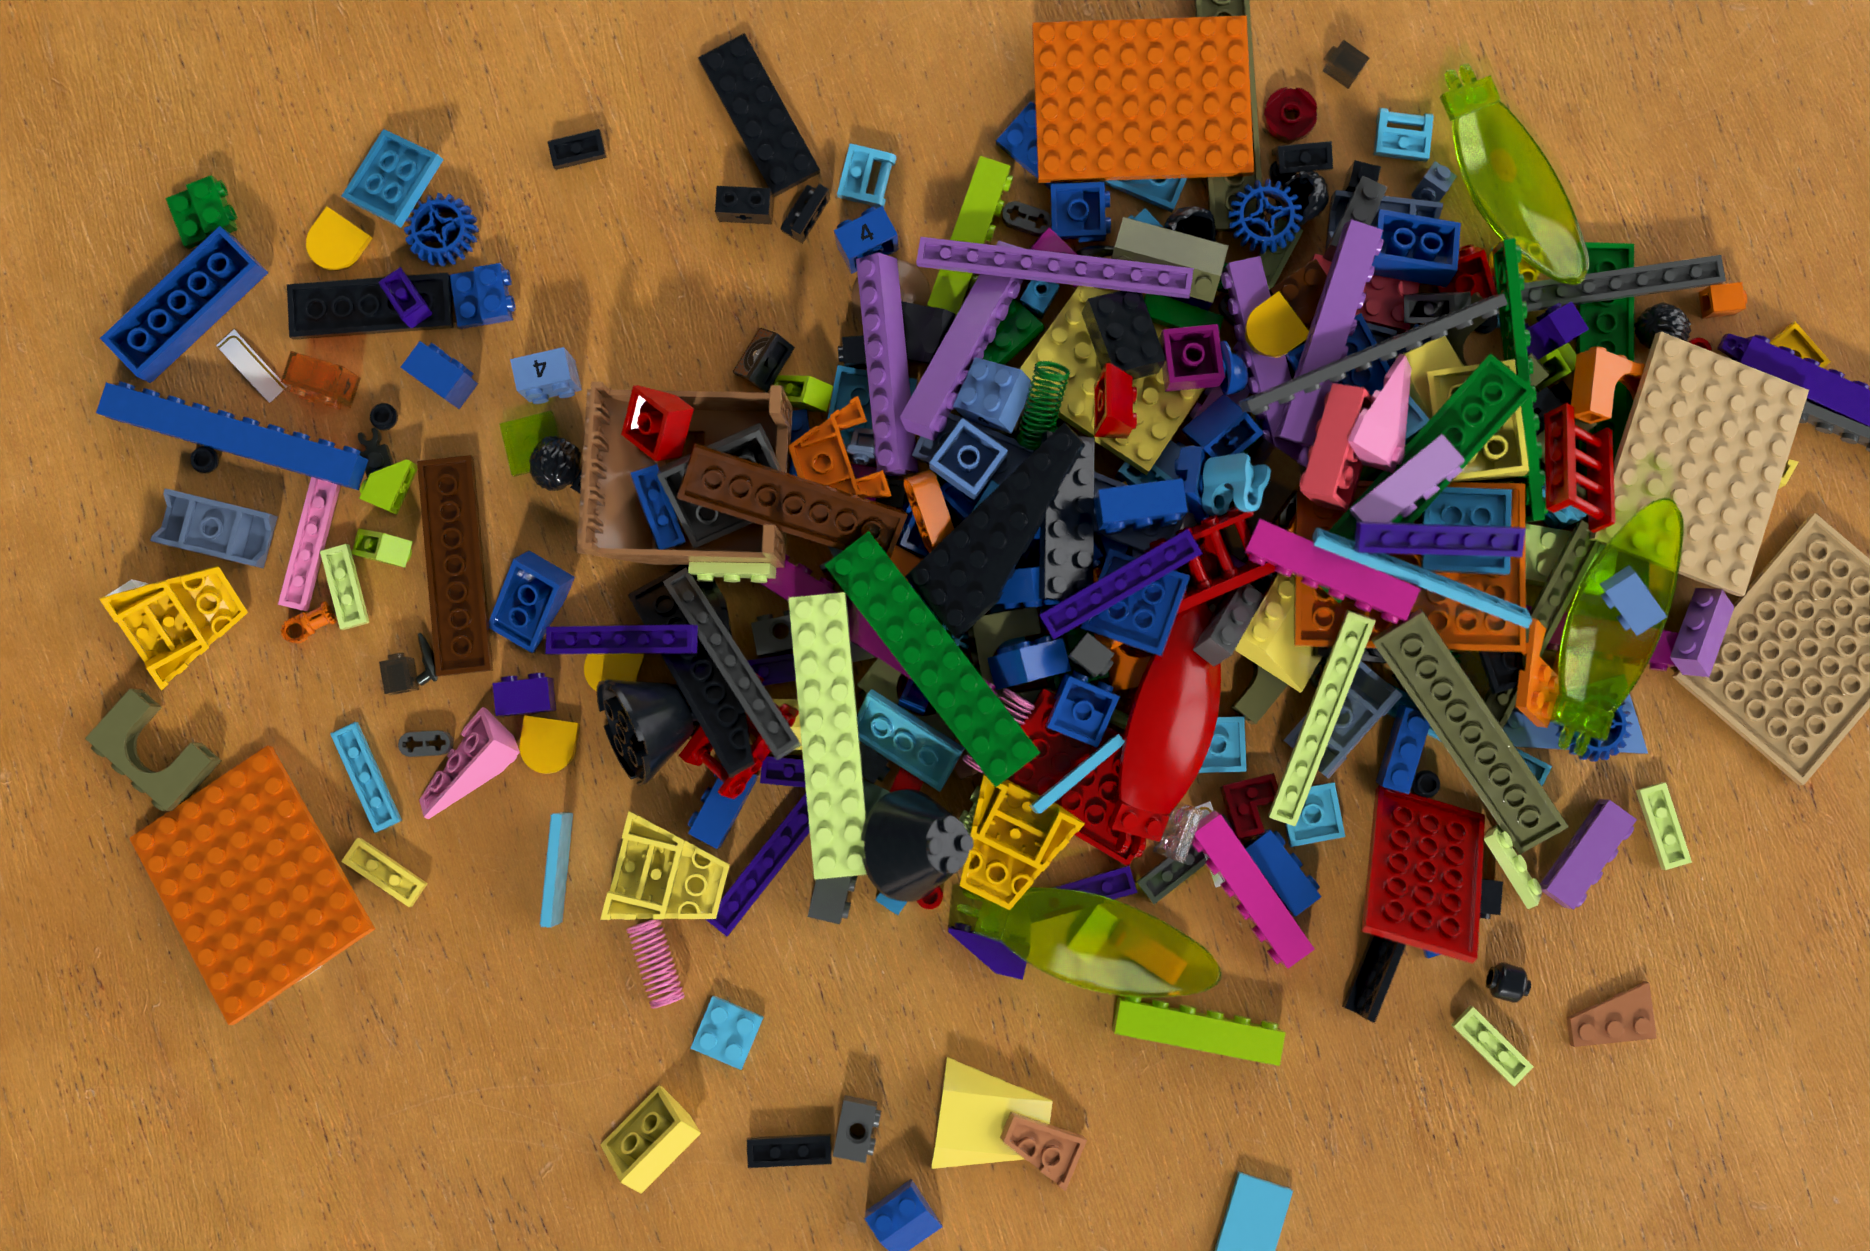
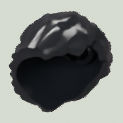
[1275,170,1329,226]
[1164,206,1217,242]
[1634,302,1691,349]
[529,436,581,491]

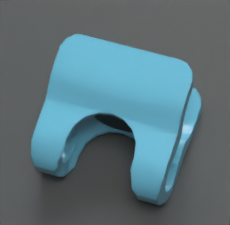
[1202,453,1271,516]

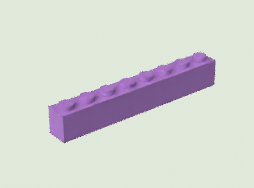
[1275,219,1384,447]
[900,241,1025,441]
[856,253,918,477]
[1221,256,1309,468]

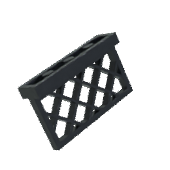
[1342,934,1406,1023]

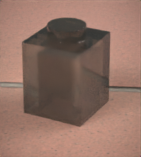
[1323,40,1370,89]
[379,653,419,695]

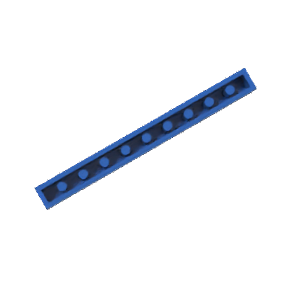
[96,381,368,491]

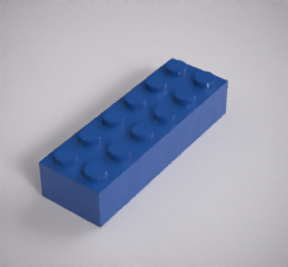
[100,226,269,383]

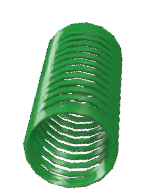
[1016,361,1070,451]

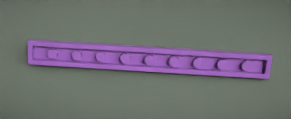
[916,237,1194,298]

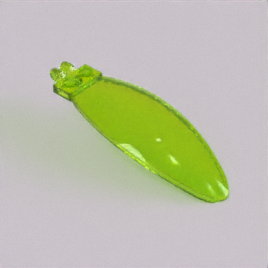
[1440,64,1589,285]
[1550,498,1684,756]
[957,888,1222,998]

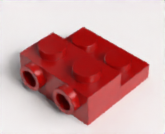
[1432,244,1497,299]

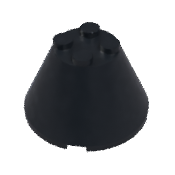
[596,679,697,786]
[861,789,973,902]

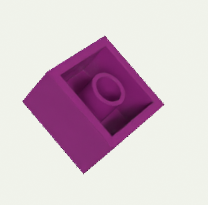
[1159,324,1225,392]

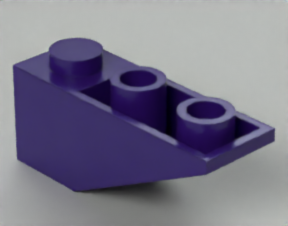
[948,922,1030,980]

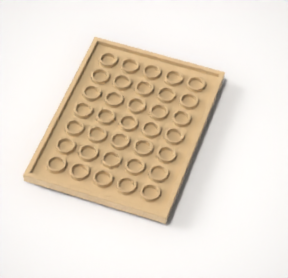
[1589,332,1809,597]
[1672,513,1870,785]

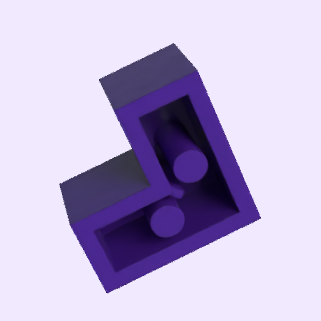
[1524,301,1589,360]

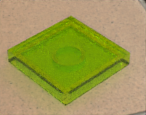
[499,410,560,477]

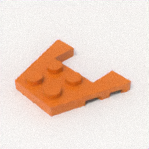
[788,396,892,498]
[1516,618,1577,728]

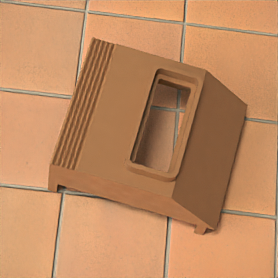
[577,382,793,568]

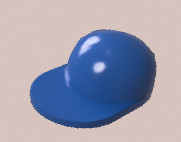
[1220,341,1248,395]

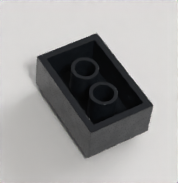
[1082,291,1166,380]

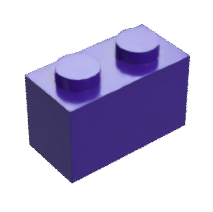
[493,673,556,717]

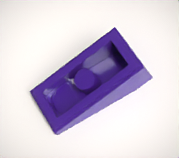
[378,267,432,328]

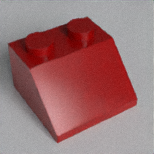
[1094,363,1137,439]
[621,385,694,461]

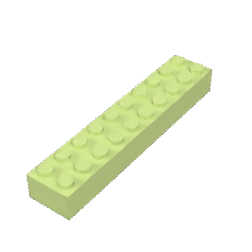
[788,592,867,880]

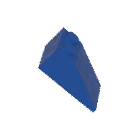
[488,551,575,653]

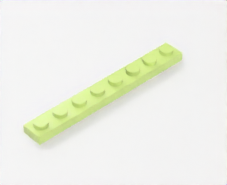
[1268,609,1376,827]

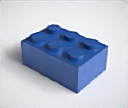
[1370,209,1461,287]
[1094,478,1188,535]

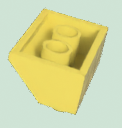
[600,1085,701,1193]

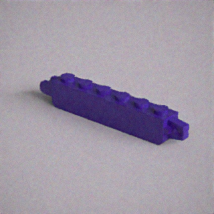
[1717,333,1870,427]

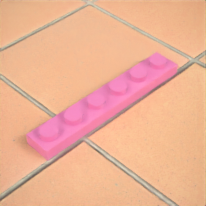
[278,477,341,612]

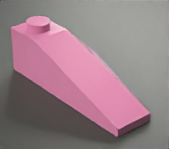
[1348,354,1412,473]
[419,707,520,819]

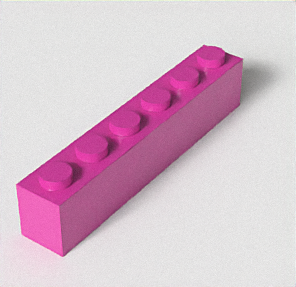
[1245,519,1420,624]
[1187,810,1315,968]

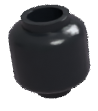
[1486,963,1531,1003]

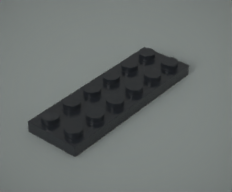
[698,33,820,197]
[287,273,453,340]
[1039,431,1095,601]

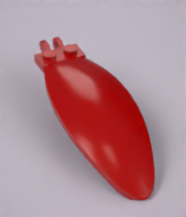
[1108,602,1221,857]

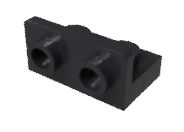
[781,184,830,244]

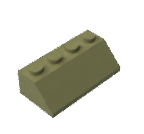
[1111,217,1229,303]

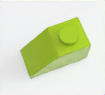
[1535,343,1577,391]
[773,375,833,412]
[359,459,418,515]
[352,528,413,568]

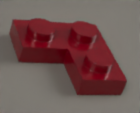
[1220,773,1278,840]

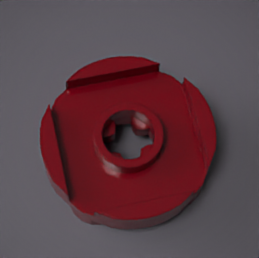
[1262,87,1318,144]

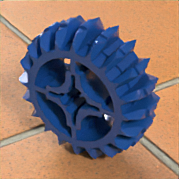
[1228,179,1303,254]
[404,193,479,267]
[1554,686,1633,762]

